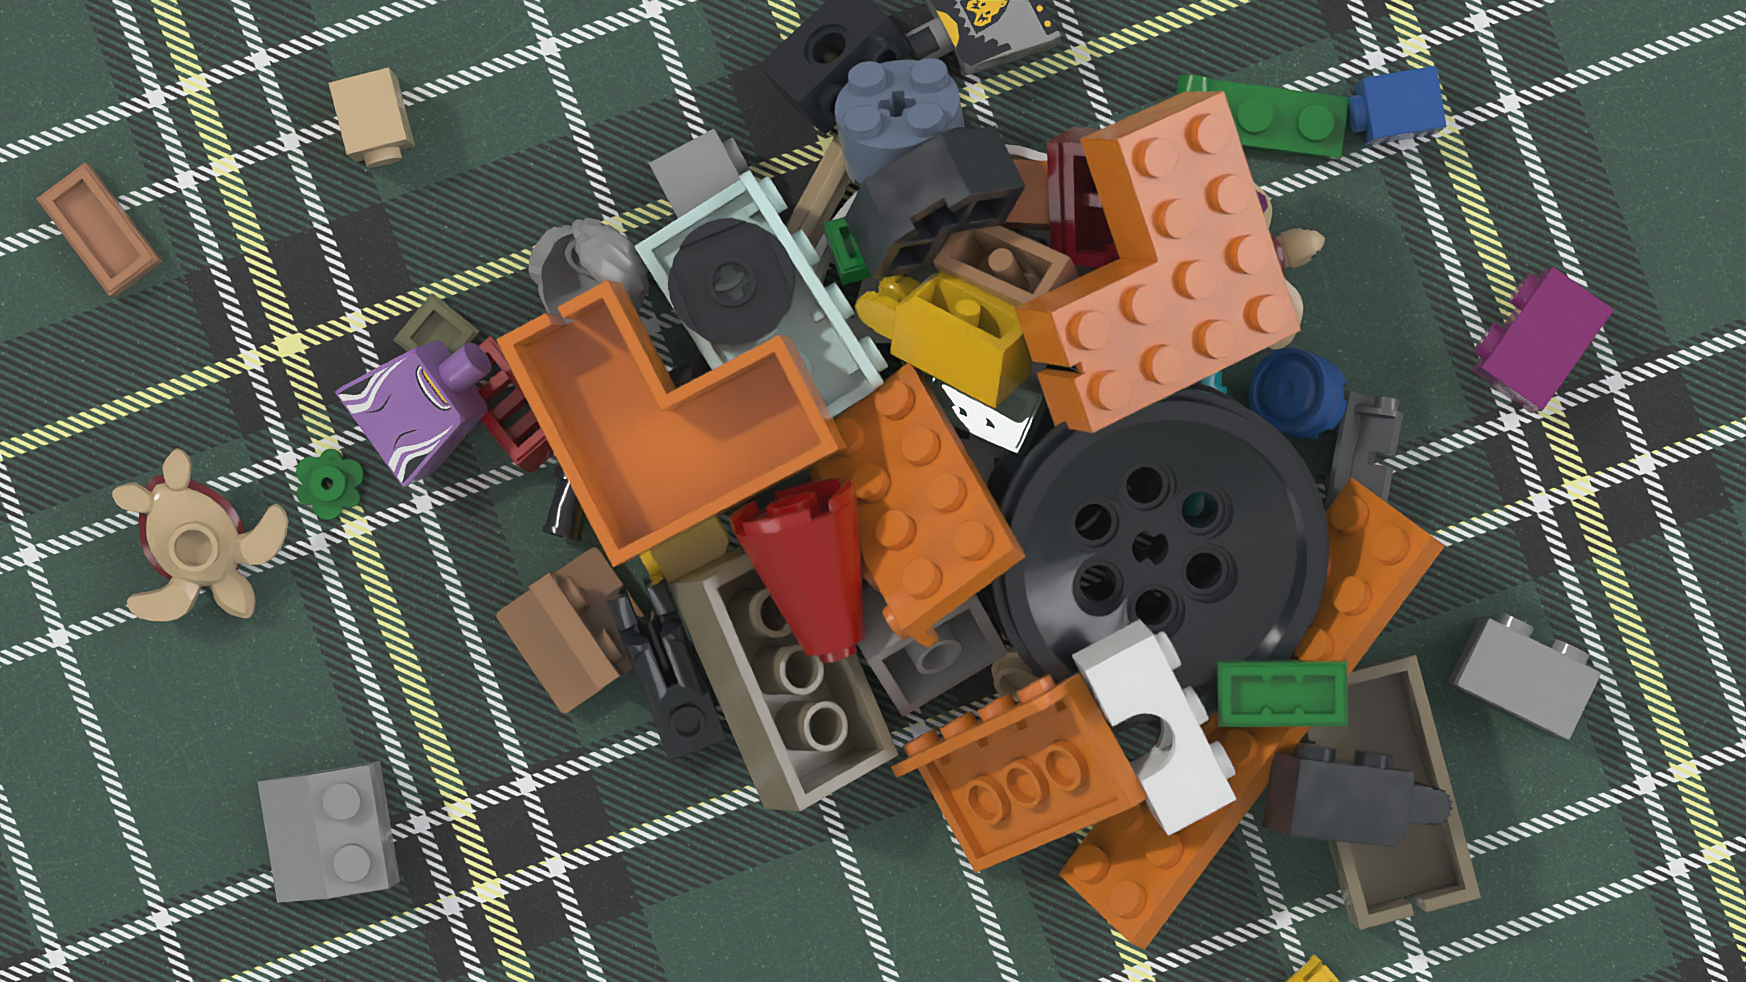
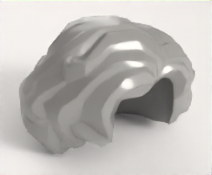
[529,217,649,324]

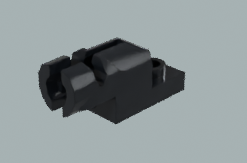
[606,574,726,761]

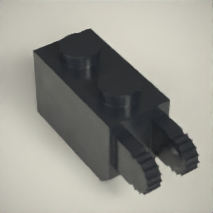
[1262,743,1453,847]

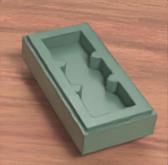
[925,373,1048,457]

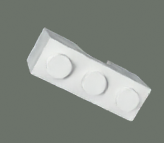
[1072,619,1236,836]

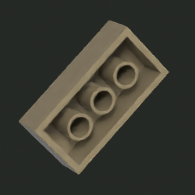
[668,546,899,811]

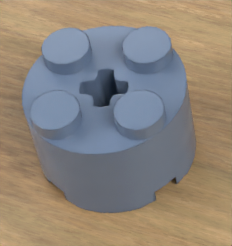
[835,58,965,184]

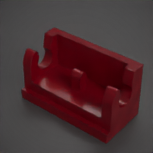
[1046,127,1120,268]

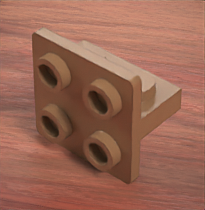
[496,547,645,713]

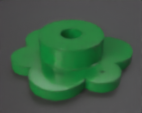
[296,449,364,520]

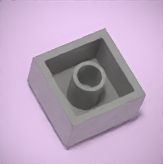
[857,583,1008,717]

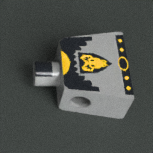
[904,0,1061,76]

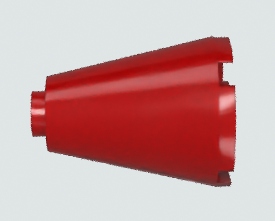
[729,478,865,663]

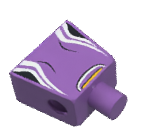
[335,340,491,487]

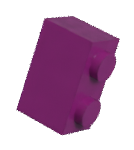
[1471,267,1614,413]

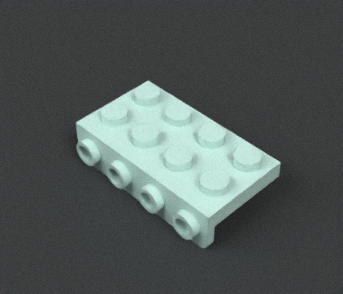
[634,170,888,418]

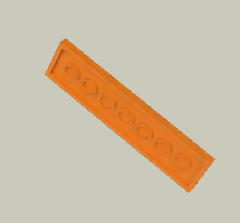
[1059,477,1445,950]

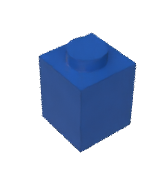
[1348,66,1447,147]

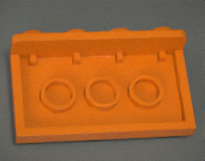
[809,363,1026,648]
[891,673,1148,873]

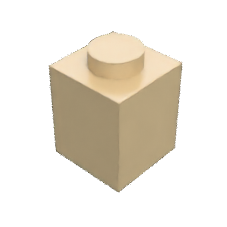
[329,67,415,168]

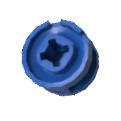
[1249,347,1348,441]

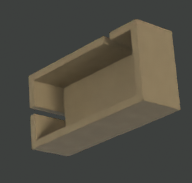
[1302,653,1481,930]

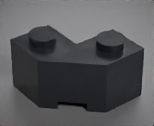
[844,126,1026,279]

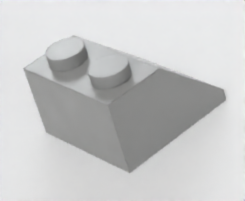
[257,761,400,903]

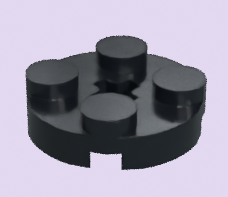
[668,218,796,346]

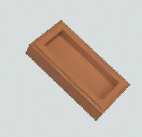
[36,162,163,298]

